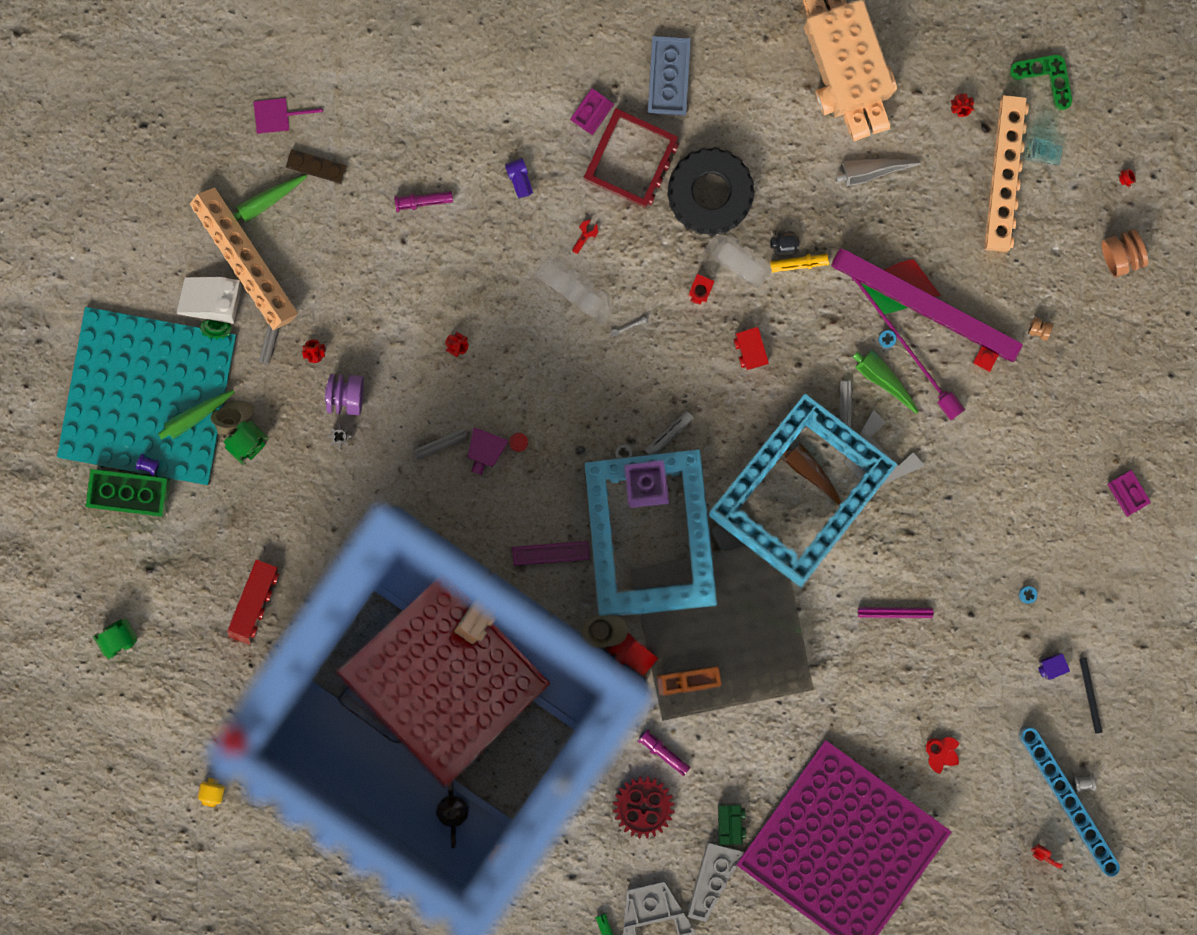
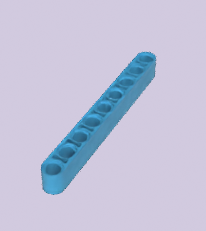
[1019,726,1120,877]

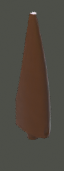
[783,443,842,506]

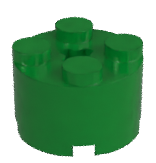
[223,420,269,465]
[92,617,138,659]

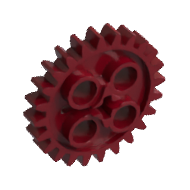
[613,776,675,839]

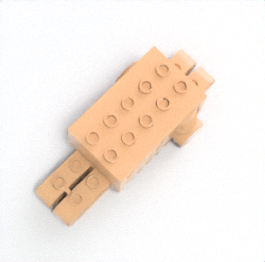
[802,0,897,141]

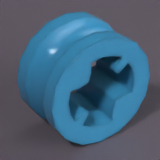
[878,330,897,348]
[1019,586,1038,604]

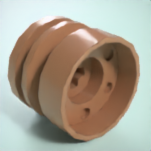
[1101,229,1148,278]

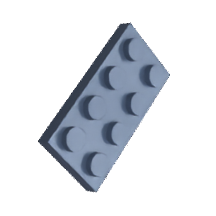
[648,36,691,116]

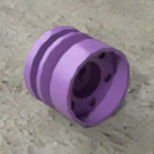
[325,373,364,416]

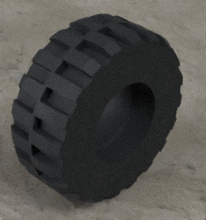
[667,147,754,236]

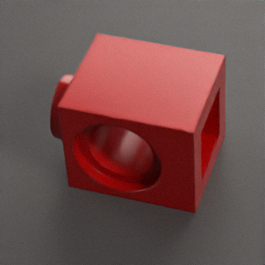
[687,274,715,305]

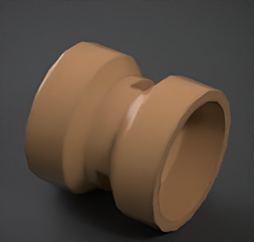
[1028,316,1053,341]

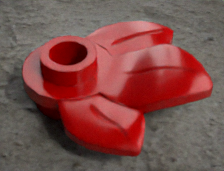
[925,737,960,774]
[1031,844,1063,869]

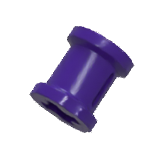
[136,453,160,476]

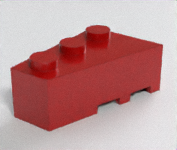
[605,633,658,676]

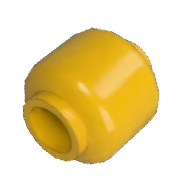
[198,778,225,807]

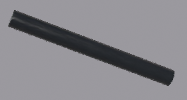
[1079,657,1103,734]

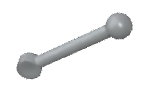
[611,316,648,337]

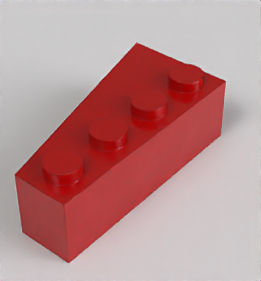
[227,560,280,645]

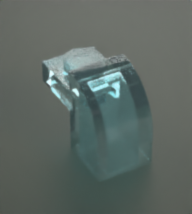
[1025,138,1063,166]

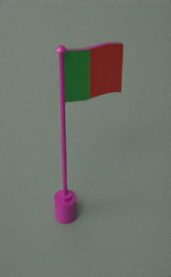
[852,259,966,421]

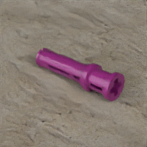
[394,191,453,213]
[637,729,690,776]

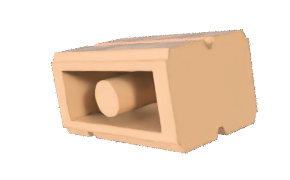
[454,602,496,644]

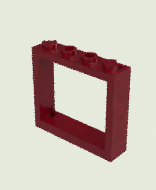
[583,108,680,209]

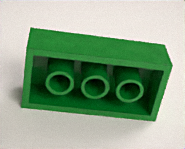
[86,469,171,517]

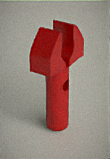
[572,220,598,254]

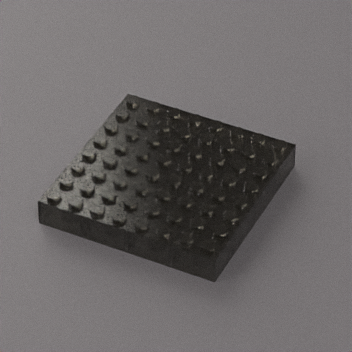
[631,538,814,721]

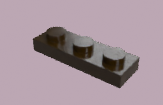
[286,149,347,184]

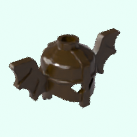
[436,780,469,848]

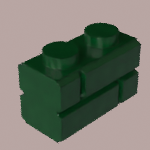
[717,803,746,845]

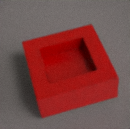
[972,346,999,372]

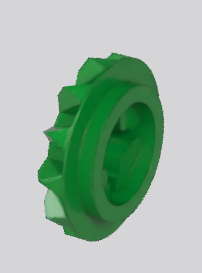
[200,319,231,340]

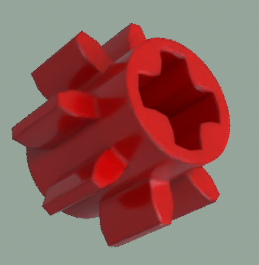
[951,93,975,117]
[445,332,469,357]
[301,339,326,363]

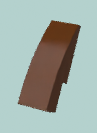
[657,667,721,695]

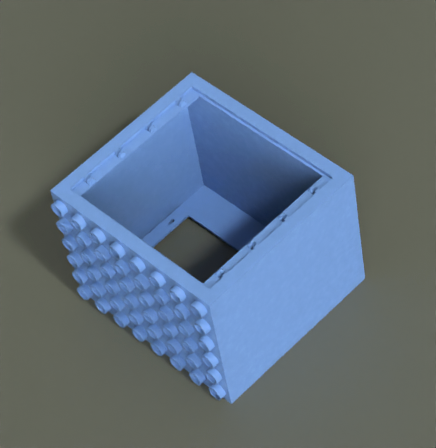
[205,505,653,935]

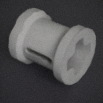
[1073,774,1096,793]

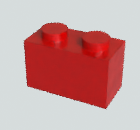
[733,327,769,371]

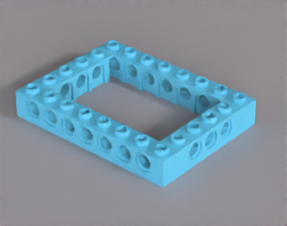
[709,394,897,587]
[585,449,717,616]

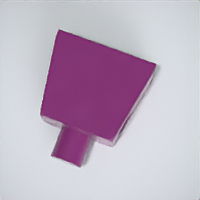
[467,427,508,475]

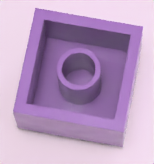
[625,461,669,508]

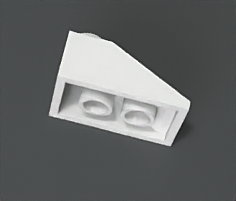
[177,277,242,324]

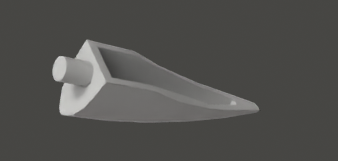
[836,158,921,186]

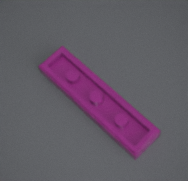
[512,541,590,566]

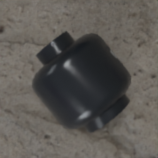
[770,231,800,256]

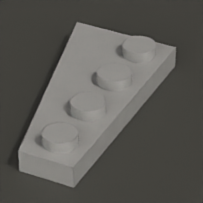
[686,842,745,922]

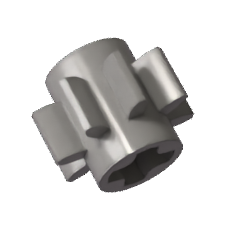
[328,425,352,449]

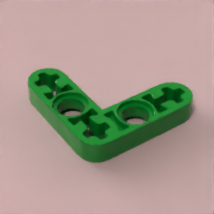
[1009,55,1072,111]

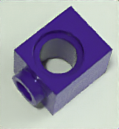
[1038,653,1070,680]

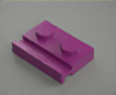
[570,88,615,136]
[1107,470,1151,517]

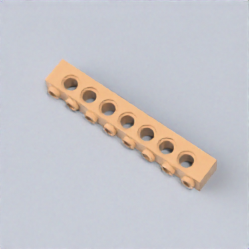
[984,95,1029,252]
[190,187,298,330]

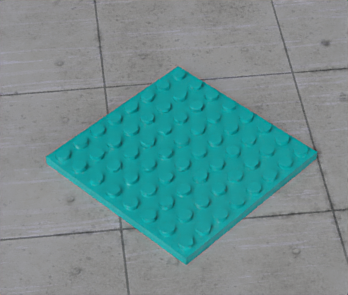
[57,307,237,485]

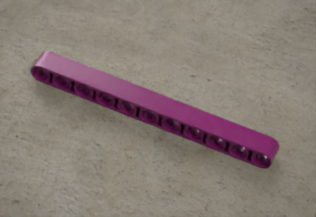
[831,248,1023,362]

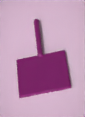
[253,98,323,134]

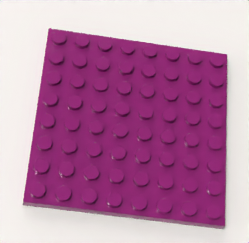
[736,740,952,935]

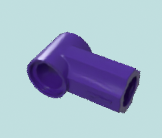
[504,158,534,199]

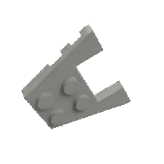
[844,410,924,486]
[623,881,695,935]

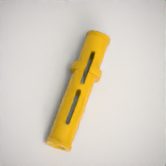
[770,253,829,273]

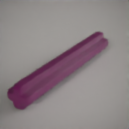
[857,607,934,618]

